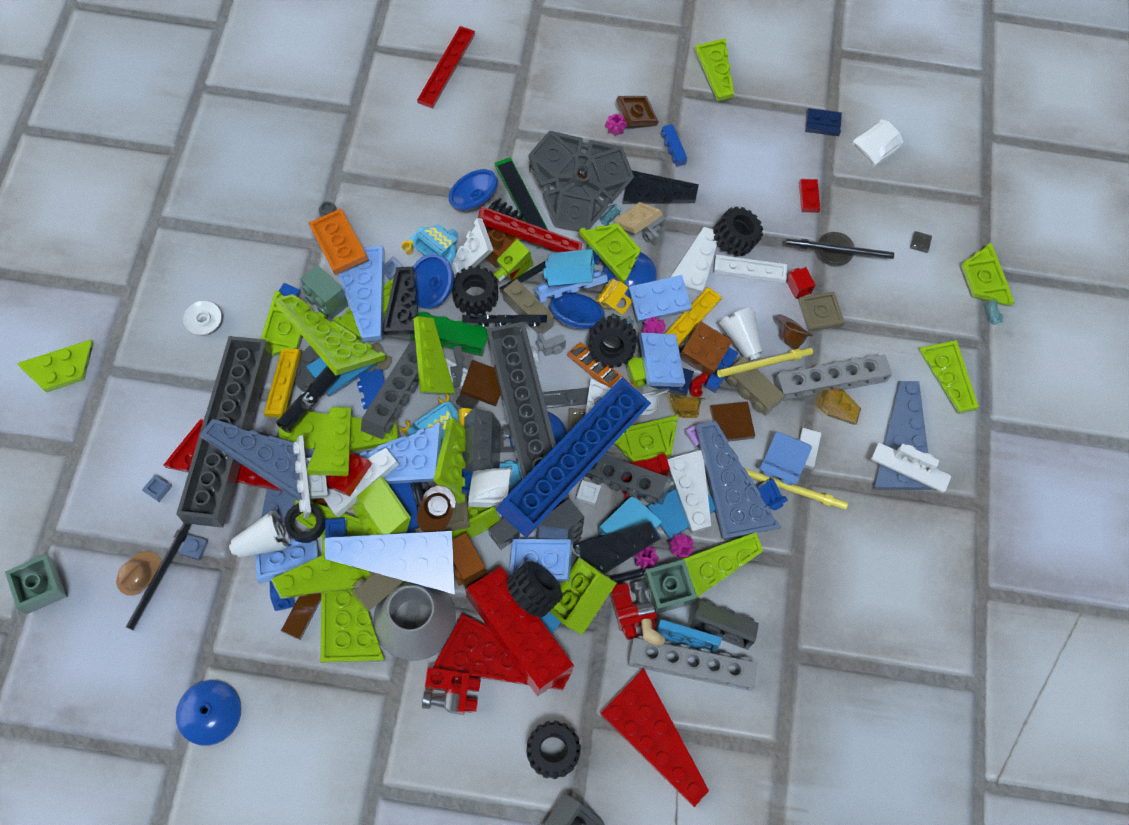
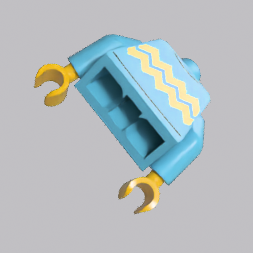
[401,225,458,264]
[399,394,459,443]

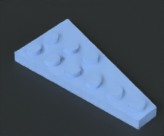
[338,245,384,342]
[359,422,443,484]
[325,531,455,594]

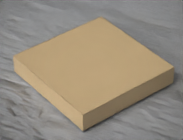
[613,202,663,234]

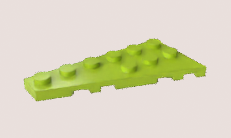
[275,294,386,375]
[278,409,399,452]
[271,534,370,599]
[320,539,384,663]

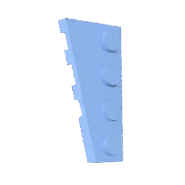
[533,270,608,303]

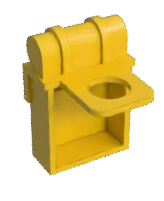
[595,279,632,314]

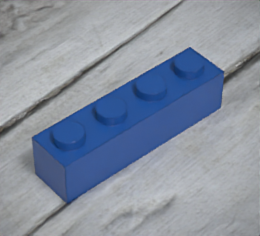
[661,124,687,167]
[705,347,739,393]

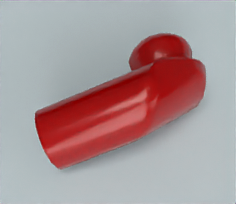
[690,373,709,398]

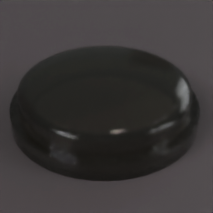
[817,232,855,266]

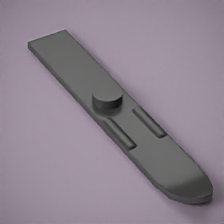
[543,387,589,409]

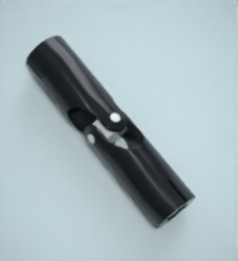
[276,366,340,433]

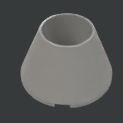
[373,581,456,661]

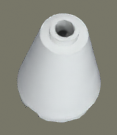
[719,307,763,361]
[229,511,290,558]

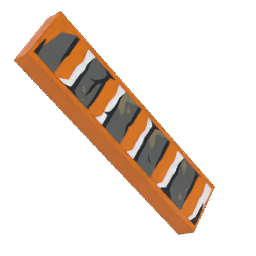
[567,342,637,389]

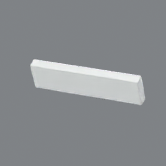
[714,255,787,283]

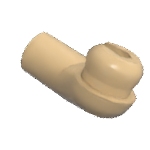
[641,619,665,646]

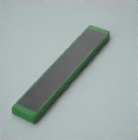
[495,157,549,249]

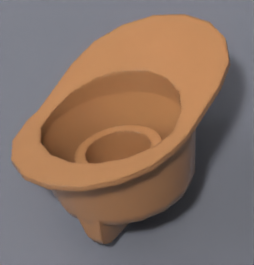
[116,551,161,596]

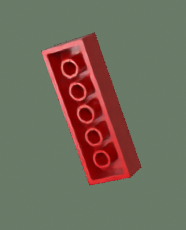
[466,566,574,697]

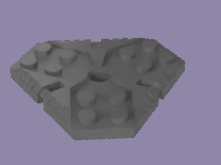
[528,131,634,232]

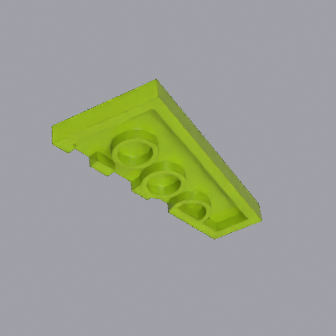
[919,340,979,414]
[307,407,351,476]
[433,418,466,504]
[682,532,763,597]

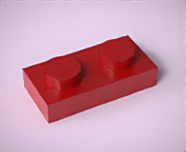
[799,179,821,213]

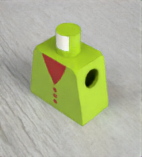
[493,239,534,283]

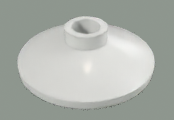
[183,301,222,335]

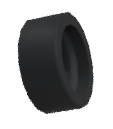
[284,503,325,543]

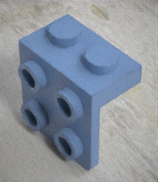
[760,432,812,485]

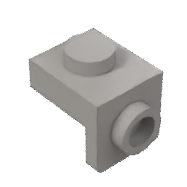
[643,216,666,246]
[536,332,566,356]

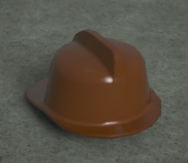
[776,314,813,349]
[416,485,455,532]

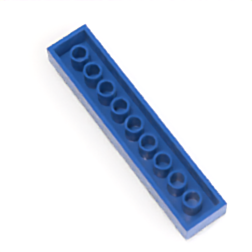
[495,377,651,538]

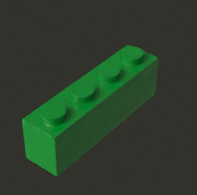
[410,312,487,357]

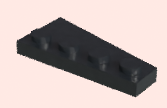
[623,170,699,204]
[382,266,418,335]
[462,315,547,327]
[572,521,662,574]

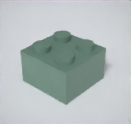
[301,265,348,320]
[5,554,67,615]
[643,559,697,614]

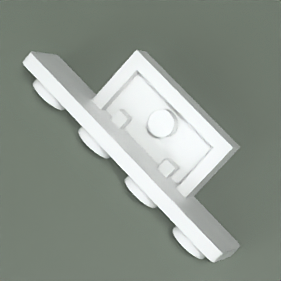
[293,435,328,518]
[871,443,951,493]

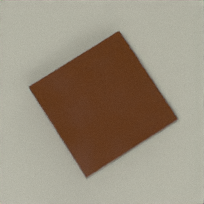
[616,96,659,126]
[460,360,500,407]
[710,401,755,442]

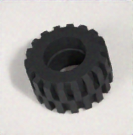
[713,206,763,257]
[452,266,498,315]
[588,315,637,368]
[507,561,563,618]
[526,720,581,779]

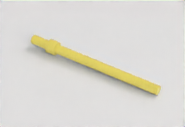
[717,348,813,378]
[745,468,848,510]

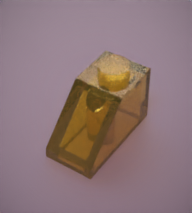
[818,389,861,425]

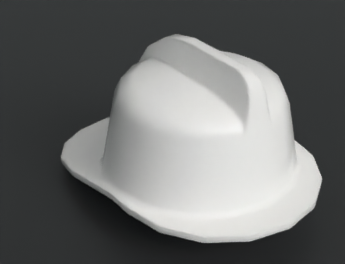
[641,388,670,415]

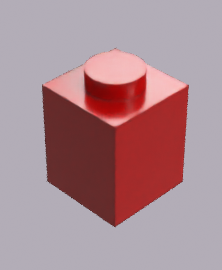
[786,267,816,299]

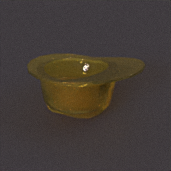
[660,393,706,418]

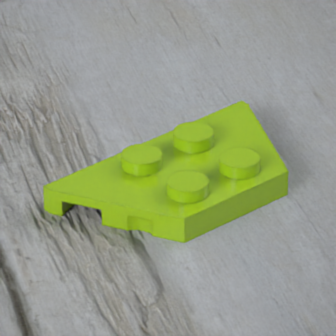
[579,223,641,284]
[961,243,1015,306]
[261,290,302,357]
[17,339,94,393]
[614,415,679,462]

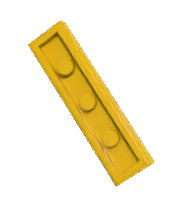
[665,287,722,346]
[263,349,302,417]

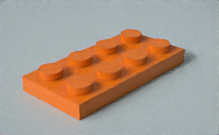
[308,208,368,275]

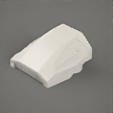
[852,119,904,167]
[468,467,512,507]

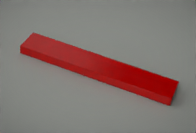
[417,26,475,109]
[478,206,582,252]

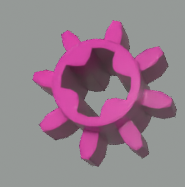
[605,113,627,136]
[642,316,666,334]
[669,533,695,559]
[633,547,659,571]

